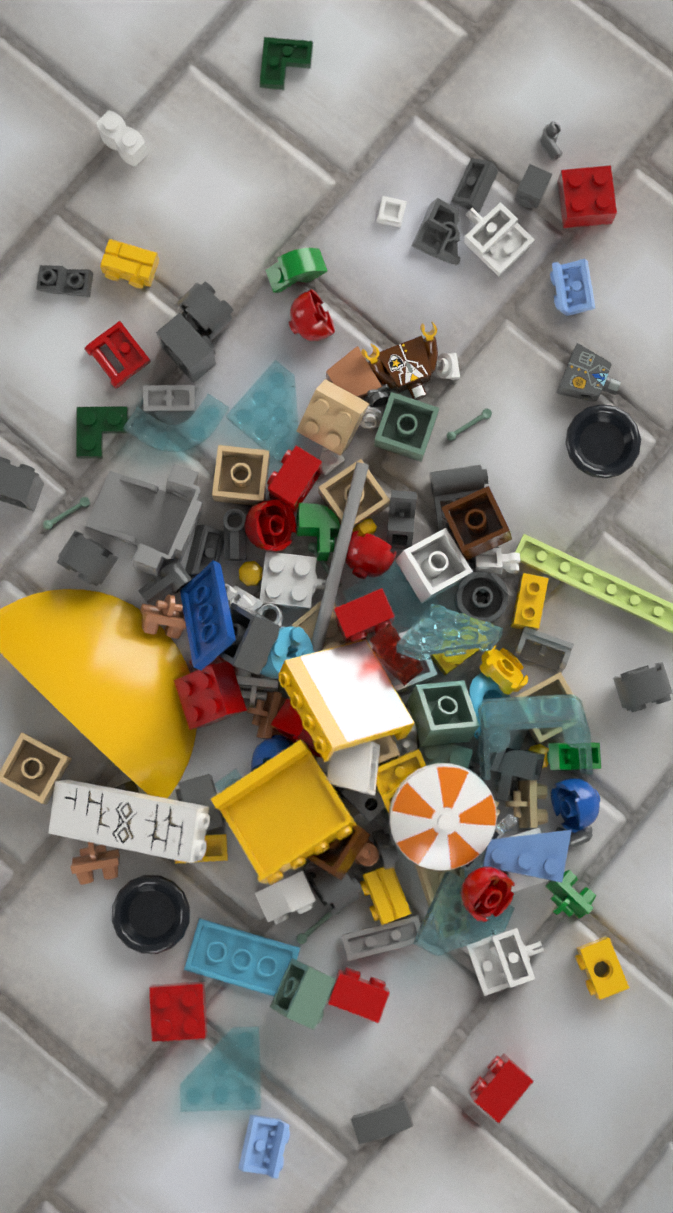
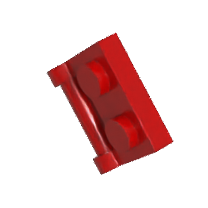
[84,321,151,389]

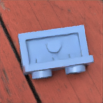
[550,258,596,316]
[238,1114,290,1179]

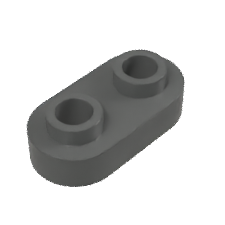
[372,829,399,870]

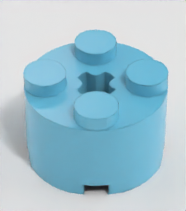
[260,627,315,679]

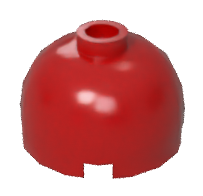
[288,289,335,341]
[244,500,296,551]
[345,531,397,579]
[460,867,515,922]

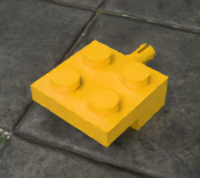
[376,748,426,814]

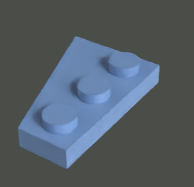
[482,830,571,882]

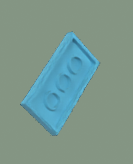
[184,918,300,996]

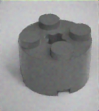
[174,282,234,341]
[57,530,119,586]
[454,572,508,627]
[613,662,673,712]
[304,864,362,916]

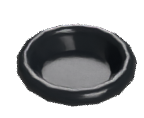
[565,404,641,479]
[112,875,190,954]

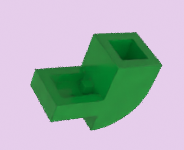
[265,248,328,293]
[296,503,340,561]
[547,742,601,771]

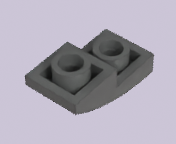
[36,265,93,297]
[351,1100,414,1144]

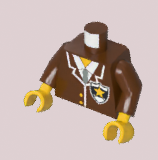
[361,321,438,401]

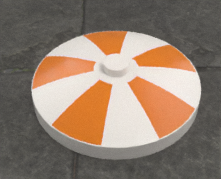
[389,763,497,870]

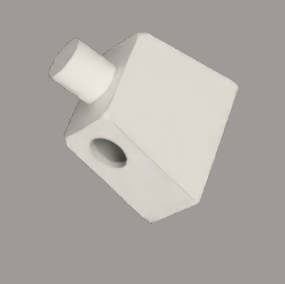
[316,741,380,796]

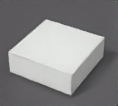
[377,196,407,228]

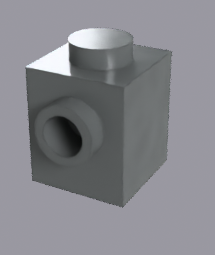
[515,164,552,209]

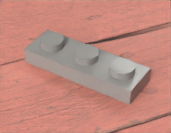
[342,915,425,961]

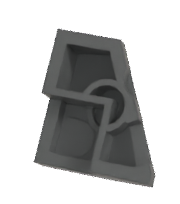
[411,198,461,265]

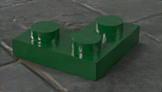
[259,37,313,90]
[76,406,128,459]

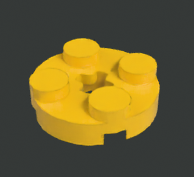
[479,645,528,695]

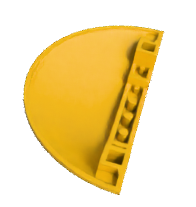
[0,589,197,799]

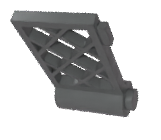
[430,465,499,569]

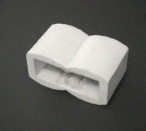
[96,110,148,167]

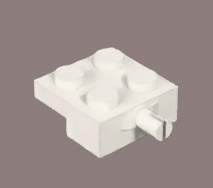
[464,202,535,277]
[260,551,327,610]
[466,927,544,996]

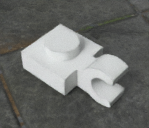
[475,548,520,574]

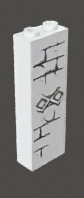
[49,779,210,863]

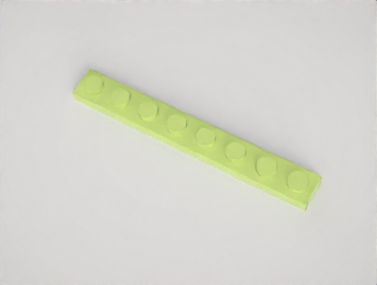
[515,534,673,634]

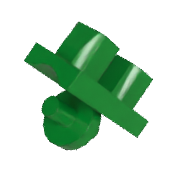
[545,870,596,919]

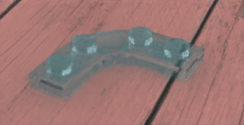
[123,394,229,452]

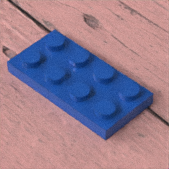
[180,560,236,670]

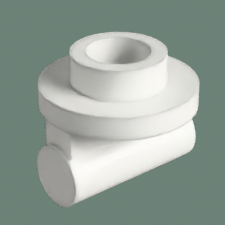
[436,353,460,380]
[360,406,383,429]

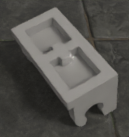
[143,385,196,412]
[513,627,574,673]

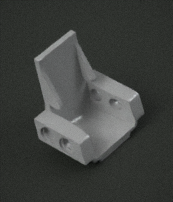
[85,464,203,576]

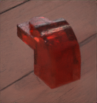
[369,623,424,686]

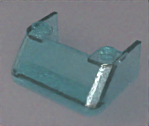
[477,694,593,780]

